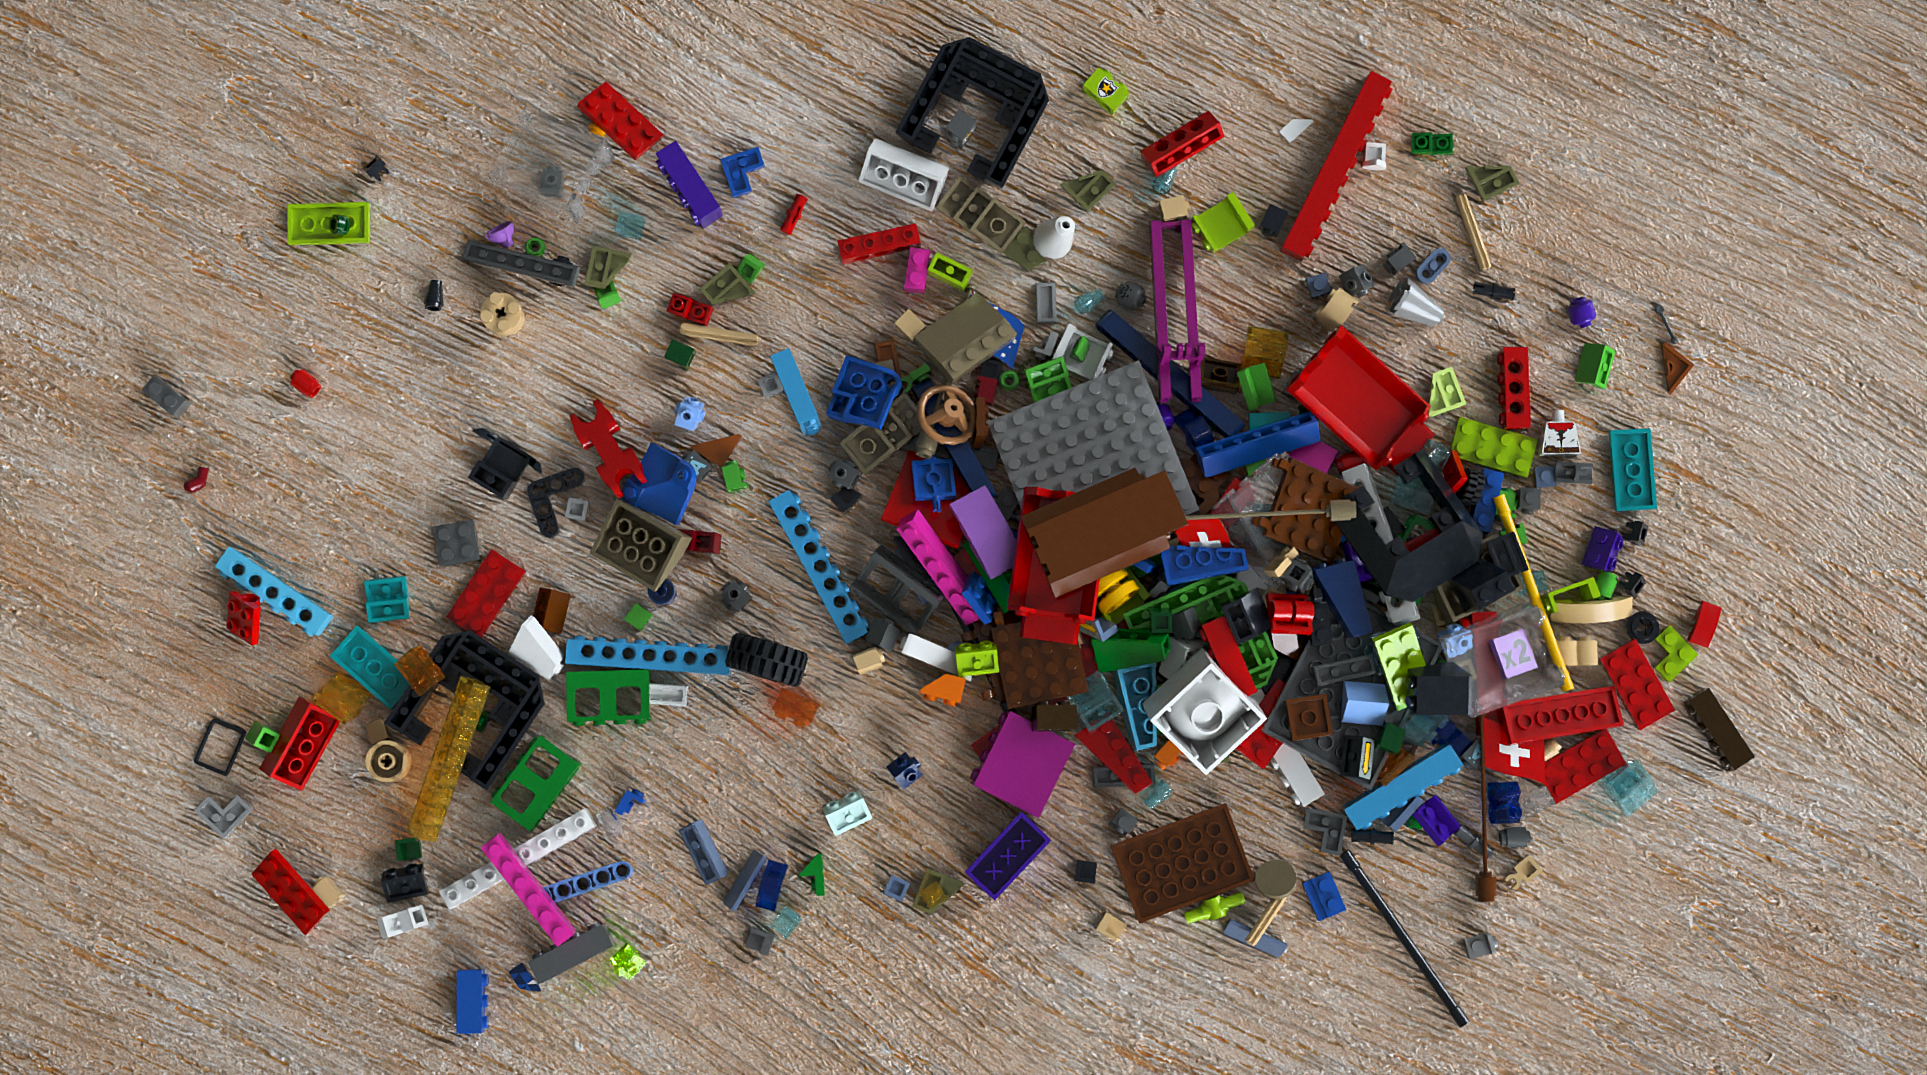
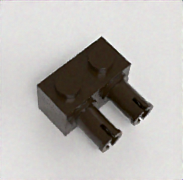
[1030,701,1077,732]

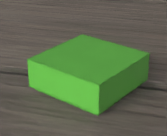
[624,603,653,631]

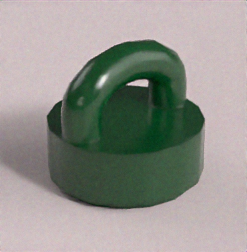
[329,214,350,235]

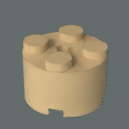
[1315,287,1359,333]
[480,292,525,337]
[365,740,412,782]

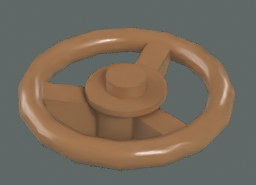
[917,384,976,445]

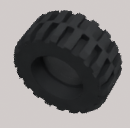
[725,633,808,687]

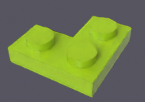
[1654,625,1699,683]

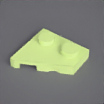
[1428,367,1466,418]

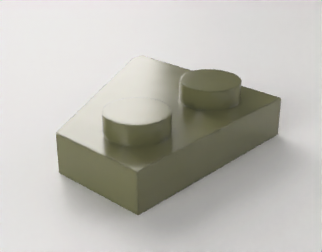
[1465,165,1520,202]
[1060,170,1116,213]
[1003,226,1046,272]
[585,245,632,289]
[699,263,755,305]
[912,868,964,914]

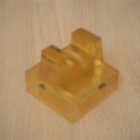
[919,881,947,909]

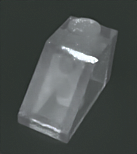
[1505,785,1556,823]

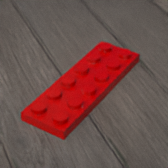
[1499,686,1624,746]

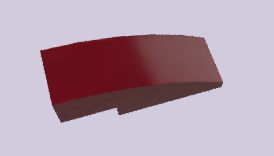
[677,529,722,555]

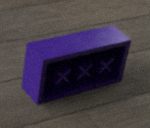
[655,140,724,229]
[965,812,1051,901]

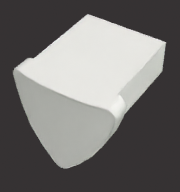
[1362,142,1386,170]

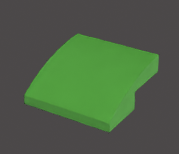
[1024,356,1072,403]

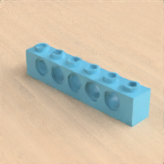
[215,547,334,637]

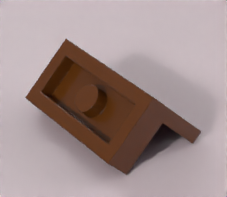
[533,588,571,634]

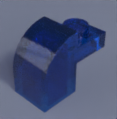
[1174,408,1214,456]
[755,860,788,911]

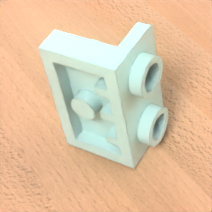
[823,790,872,836]

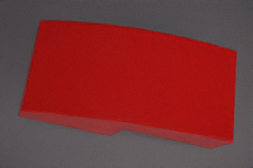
[666,293,714,326]
[1687,600,1722,648]

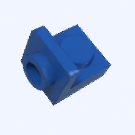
[614,789,646,816]

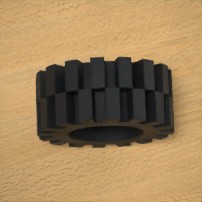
[1456,468,1485,507]

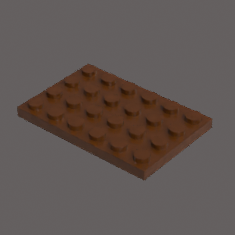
[1110,803,1255,924]

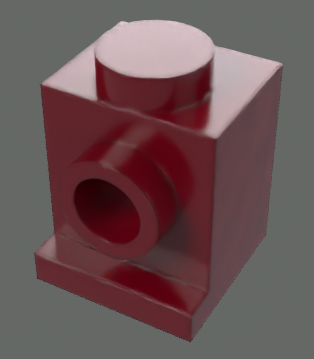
[974,376,998,406]

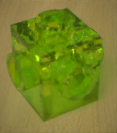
[609,943,647,981]

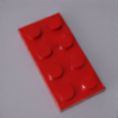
[577,81,663,160]
[446,549,526,638]
[1599,639,1675,730]
[1235,679,1285,770]
[1544,729,1627,804]
[251,849,330,935]

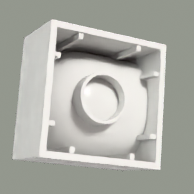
[1142,648,1267,775]

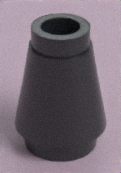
[423,280,444,311]

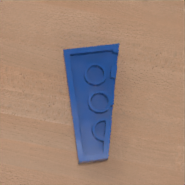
[1160,545,1249,586]

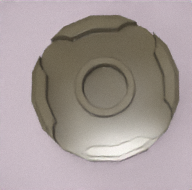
[1255,860,1297,900]

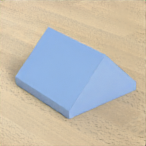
[1341,681,1389,726]

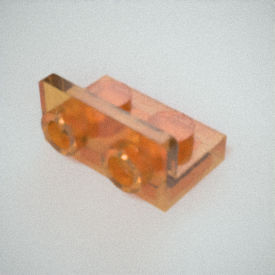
[394,645,445,696]
[772,687,820,728]
[1376,747,1415,787]

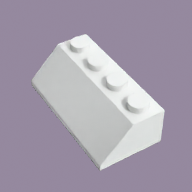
[858,138,950,212]

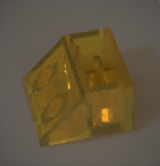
[1241,326,1288,379]

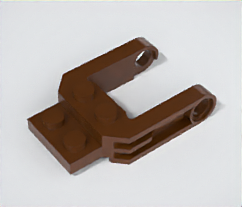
[1170,453,1231,540]

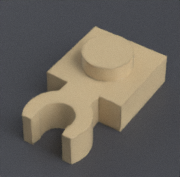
[1263,546,1299,577]
[1504,854,1543,890]

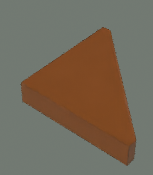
[1661,342,1694,394]
[690,434,742,467]

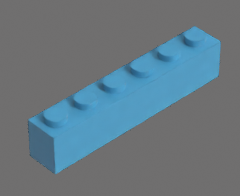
[1343,741,1463,830]

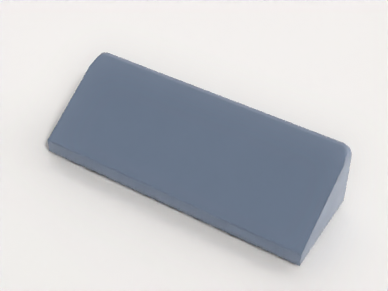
[679,819,728,885]
[723,850,767,911]
[1223,919,1288,957]

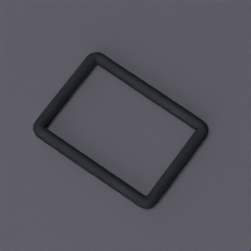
[194,718,246,776]

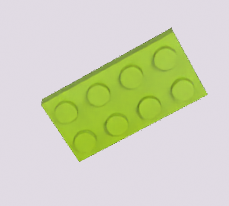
[287,202,370,245]
[1449,417,1538,479]
[1372,622,1426,711]

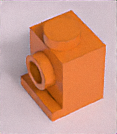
[1153,739,1184,770]

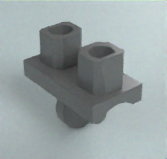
[1554,462,1593,484]

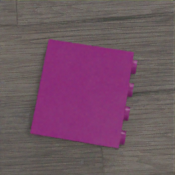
[970,710,1075,818]

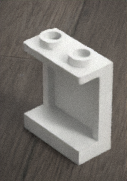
[1052,324,1114,380]

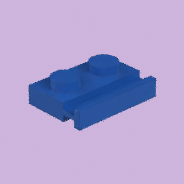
[1302,871,1346,921]

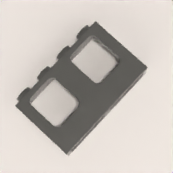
[850,544,945,635]

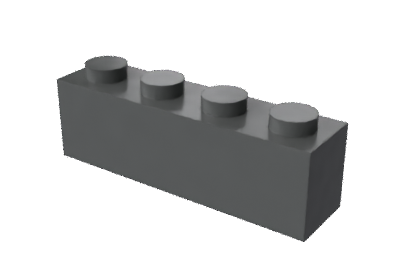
[528,922,616,984]

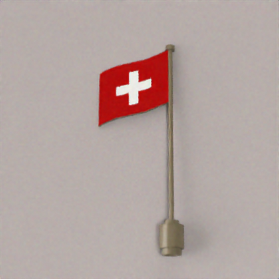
[1175,499,1356,548]

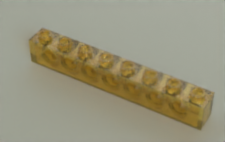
[406,676,490,842]

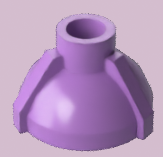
[485,221,514,249]

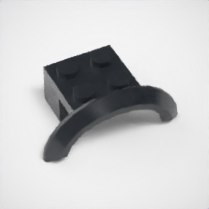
[468,428,543,499]

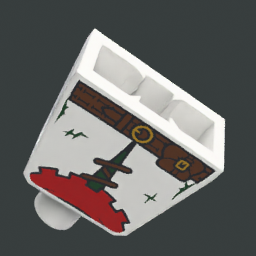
[1538,410,1581,457]

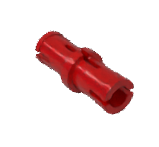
[779,194,808,235]

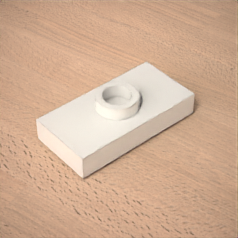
[649,683,688,707]

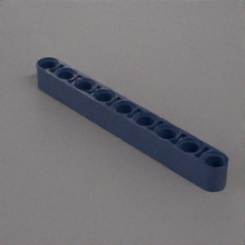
[1095,309,1245,438]

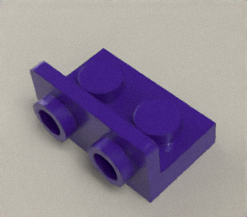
[1412,795,1461,847]

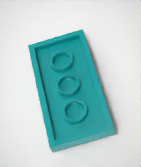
[1608,428,1657,512]
[330,625,415,710]

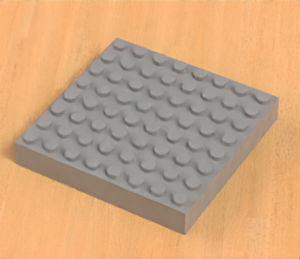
[987,360,1201,516]

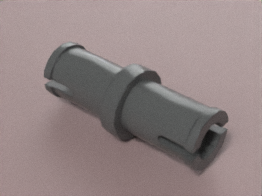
[1454,824,1495,859]

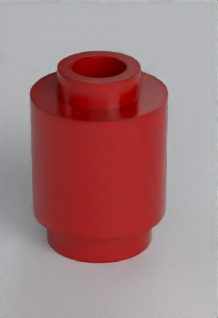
[290,369,321,398]
[1335,451,1367,474]

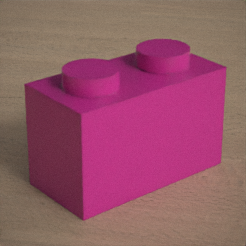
[904,247,930,294]

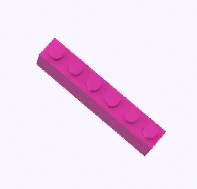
[896,509,980,626]
[481,832,576,947]

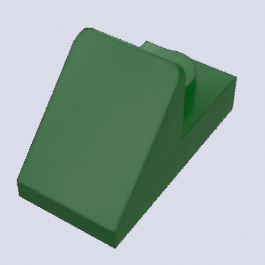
[798,854,825,896]

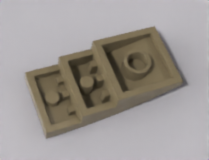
[936,176,1026,254]
[840,392,926,475]

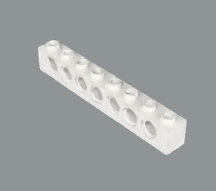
[1341,464,1420,627]
[439,808,597,909]

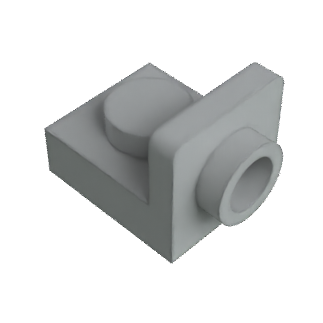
[1031,331,1059,361]
[1463,932,1498,959]

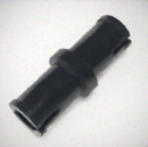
[1472,281,1516,301]
[1351,828,1394,845]

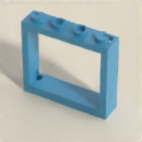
[770,348,822,436]

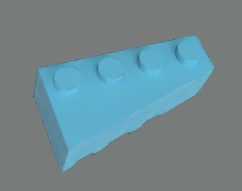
[1113,663,1157,752]

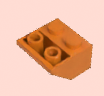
[920,674,966,707]

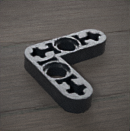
[527,468,585,538]

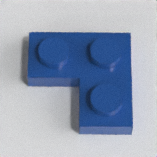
[720,147,765,198]

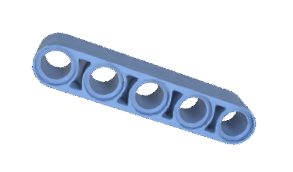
[543,861,633,903]

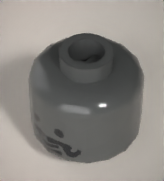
[1115,281,1147,311]

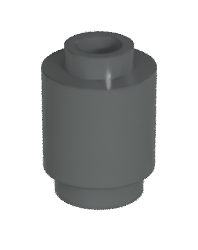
[1499,827,1531,848]

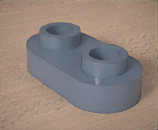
[1416,249,1451,284]

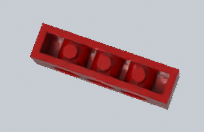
[1140,110,1225,178]
[837,223,921,265]
[1497,347,1531,430]

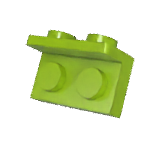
[955,641,999,677]

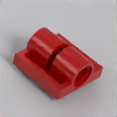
[226,591,261,645]
[1265,593,1314,635]

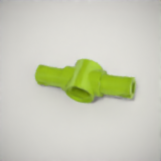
[1184,892,1246,924]

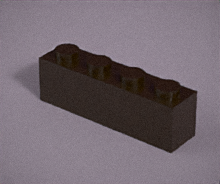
[1683,688,1755,771]

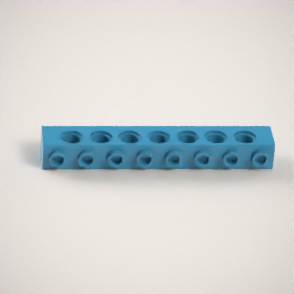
[768,490,870,645]
[565,636,731,675]

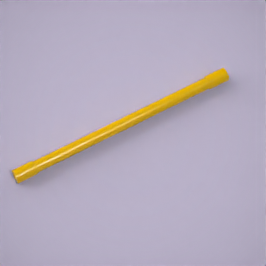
[1493,494,1574,692]

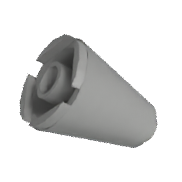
[1386,277,1445,327]

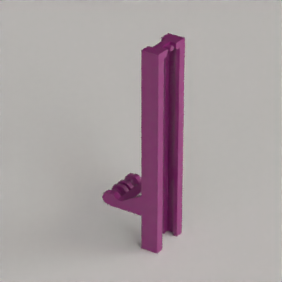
[1149,220,1205,403]

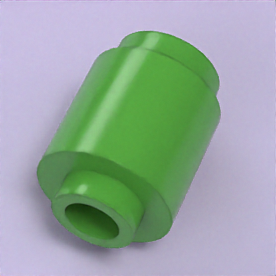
[1595,571,1617,601]

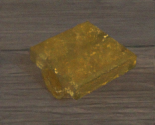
[312,671,372,725]

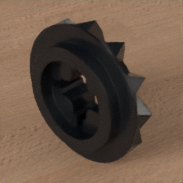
[1626,611,1659,644]

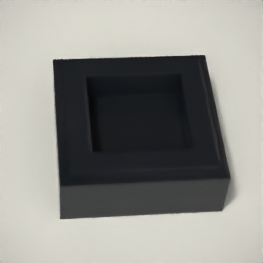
[979,359,1002,382]

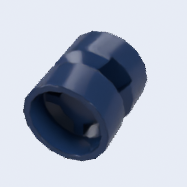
[648,579,677,606]

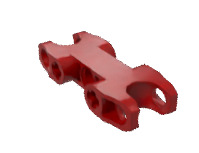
[569,399,647,499]

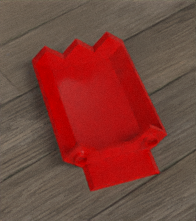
[1286,325,1435,476]
[1007,487,1100,645]

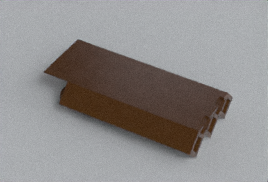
[1020,467,1189,598]

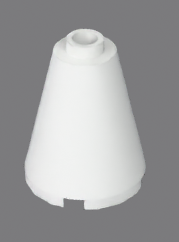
[1033,216,1075,260]

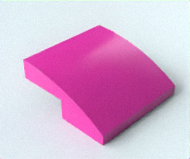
[1286,441,1339,474]

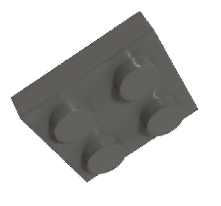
[433,520,481,567]

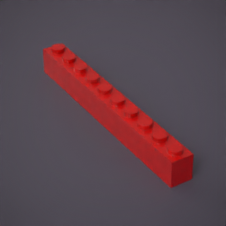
[1280,71,1393,262]

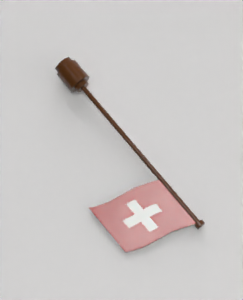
[1475,713,1545,902]

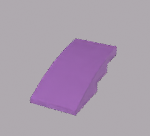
[949,486,1017,580]

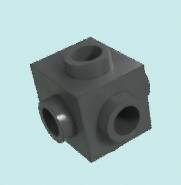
[1339,264,1375,298]
[828,458,863,490]
[1283,560,1314,594]
[720,580,753,613]

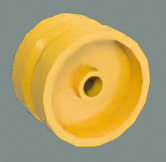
[1097,568,1140,616]

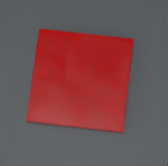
[881,450,970,549]

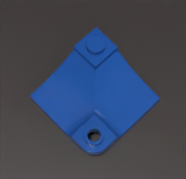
[826,355,902,430]
[620,443,697,525]

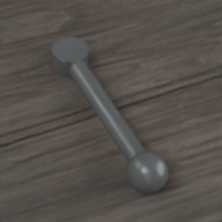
[1655,305,1679,344]

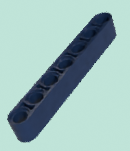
[912,378,997,498]

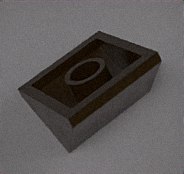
[1200,357,1241,395]

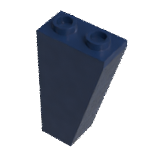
[1312,558,1373,638]

